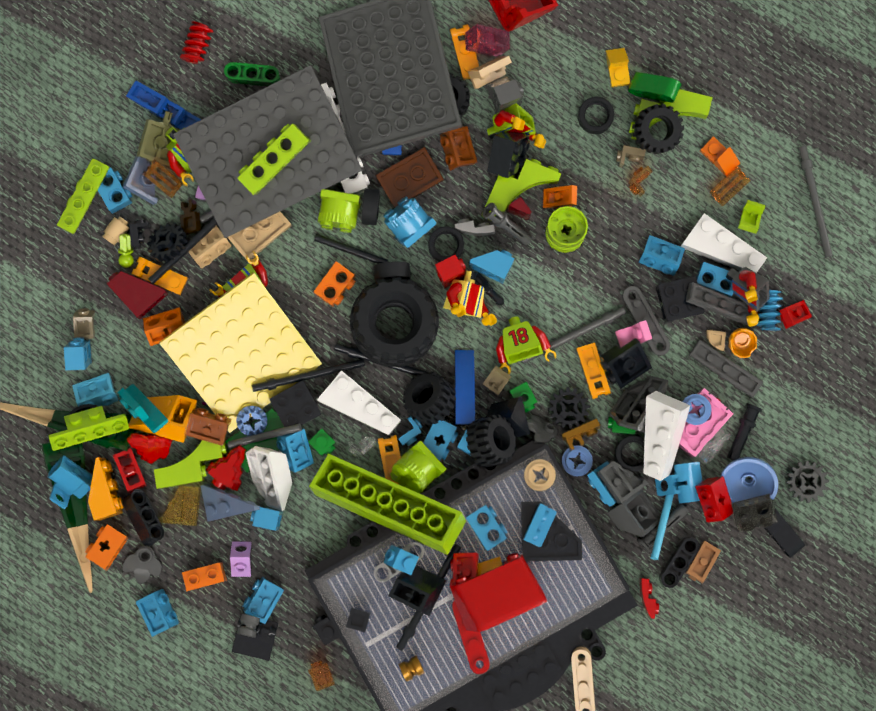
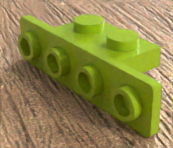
[57,159,109,234]
[48,406,129,451]

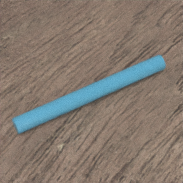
[651,494,674,560]

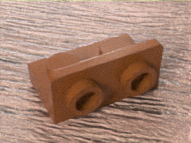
[440,126,477,171]
[185,408,232,446]

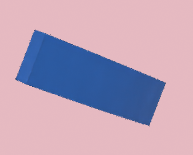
[126,81,201,130]
[455,350,475,425]

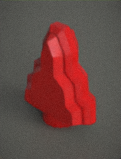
[127,433,173,464]
[206,445,246,491]

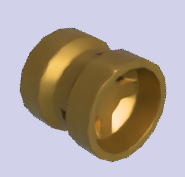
[398,655,425,682]

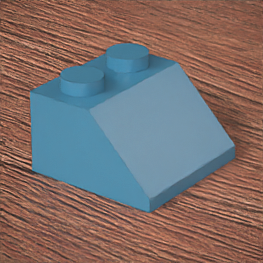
[469,250,514,284]

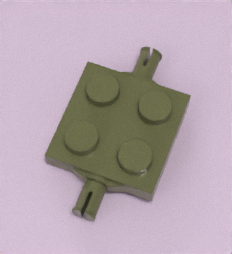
[136,111,180,176]

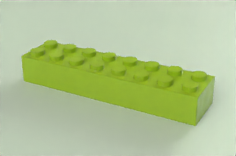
[309,453,466,555]

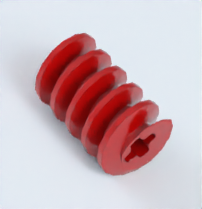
[180,21,214,64]

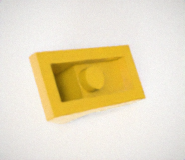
[605,48,630,88]

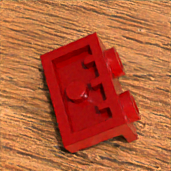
[450,552,479,589]

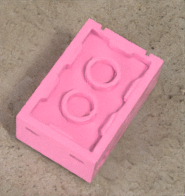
[679,388,733,458]

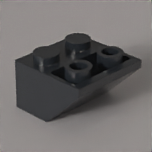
[487,131,530,178]
[388,566,447,616]

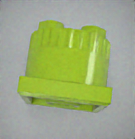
[318,189,361,233]
[390,441,446,494]

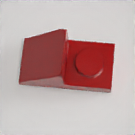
[778,300,812,329]

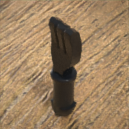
[475,272,504,306]

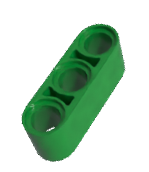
[224,62,280,86]
[628,72,682,103]

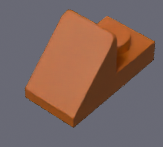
[700,136,740,177]
[543,185,577,208]

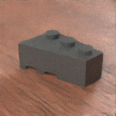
[486,76,524,113]

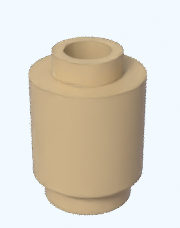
[102,216,130,246]

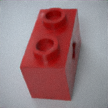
[435,254,466,289]
[113,448,147,493]
[695,476,735,522]

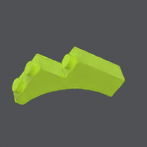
[629,89,713,140]
[481,159,561,221]
[154,440,227,489]

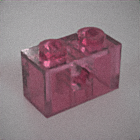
[465,24,510,57]

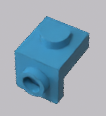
[398,416,422,446]
[384,545,419,575]

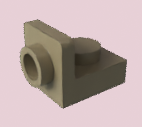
[616,145,646,168]
[73,308,95,339]
[483,366,512,395]

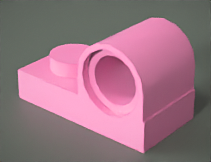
[615,320,652,348]

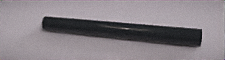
[314,234,388,264]

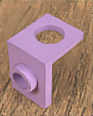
[230,542,251,577]

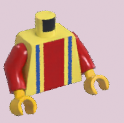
[443,271,497,326]

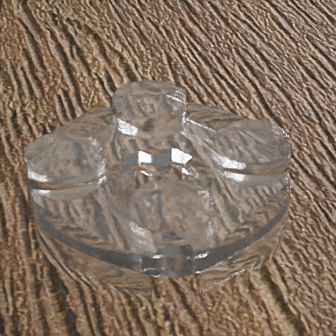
[699,428,732,464]

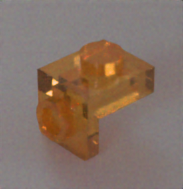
[629,166,653,197]
[308,660,335,691]

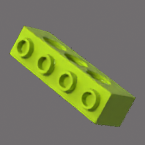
[237,124,311,195]

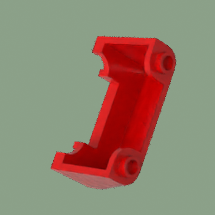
[489,0,558,32]
[449,553,547,632]

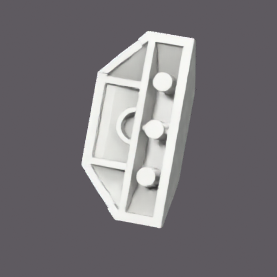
[246,446,292,511]

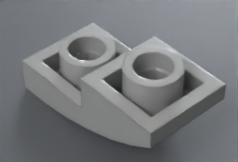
[454,219,495,236]

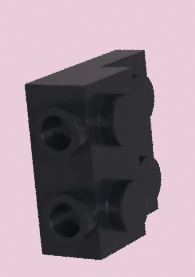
[600,338,652,389]

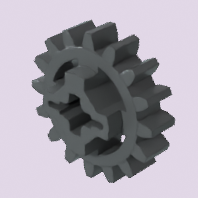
[786,461,829,503]

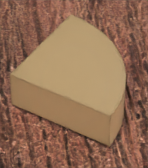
[706,330,726,351]

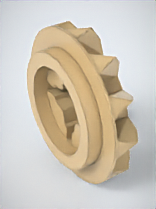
[524,459,556,491]

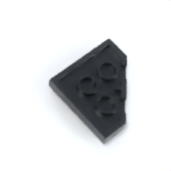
[521,501,582,561]

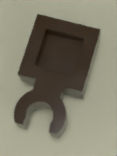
[180,199,201,235]

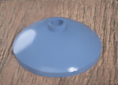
[720,457,778,511]

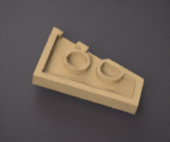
[227,212,292,260]

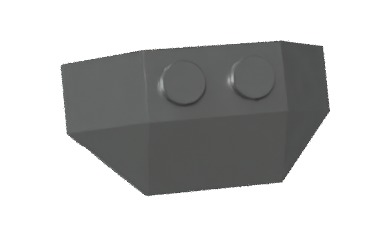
[610,376,668,433]

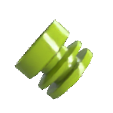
[545,206,588,253]

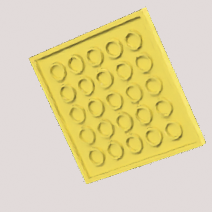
[159,272,322,433]

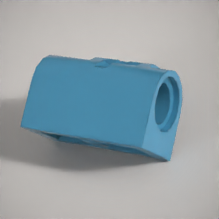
[48,455,93,509]
[655,462,702,503]

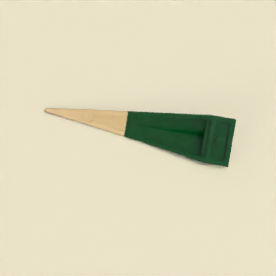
[0,402,137,451]
[41,443,93,593]

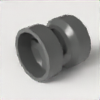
[237,614,260,638]

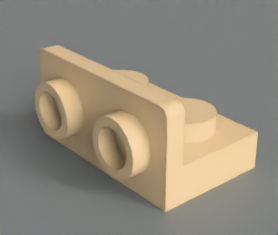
[468,56,512,89]
[183,226,232,269]

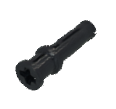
[727,403,763,460]

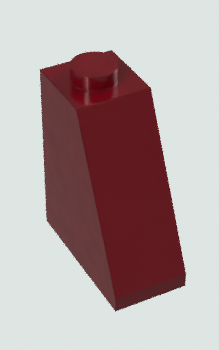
[107,271,168,319]

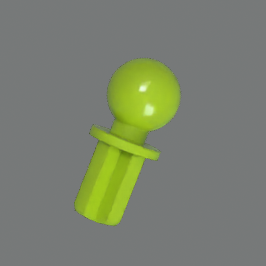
[118,233,134,268]

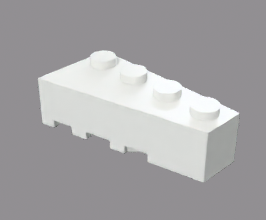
[680,213,767,273]
[317,370,401,435]
[644,391,691,481]

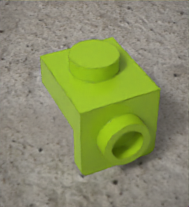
[738,200,765,234]

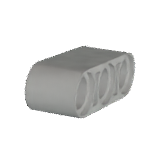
[374,542,425,582]

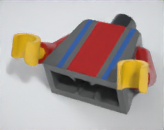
[726,267,770,327]

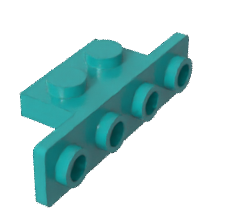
[117,384,169,433]

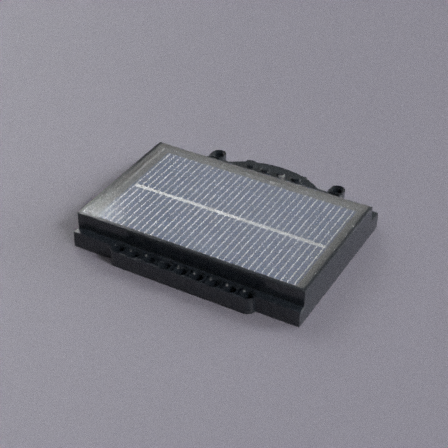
[304,440,638,711]

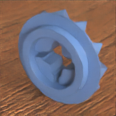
[682,394,711,425]
[236,406,267,436]
[562,445,593,476]

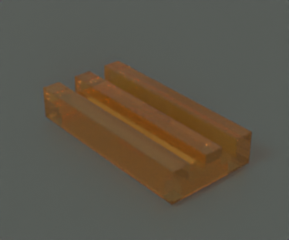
[142,160,183,198]
[709,167,750,206]

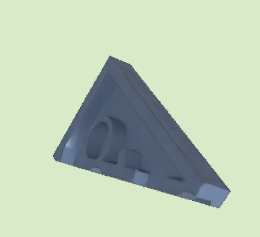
[123,154,158,205]
[200,484,260,521]

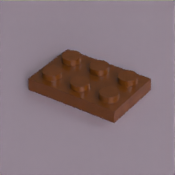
[375,147,444,208]

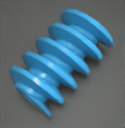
[757,290,783,331]

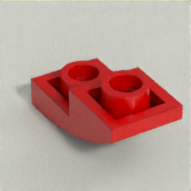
[640,578,659,619]

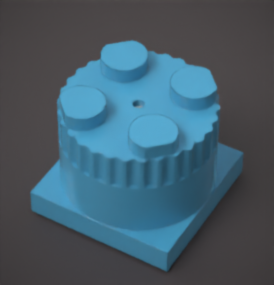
[383,196,436,248]

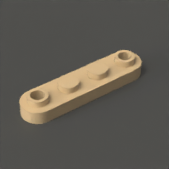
[571,647,596,711]

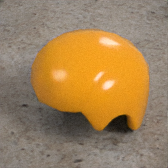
[728,327,757,358]

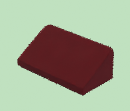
[507,197,532,220]

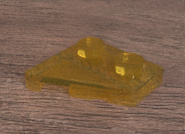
[159,485,201,526]

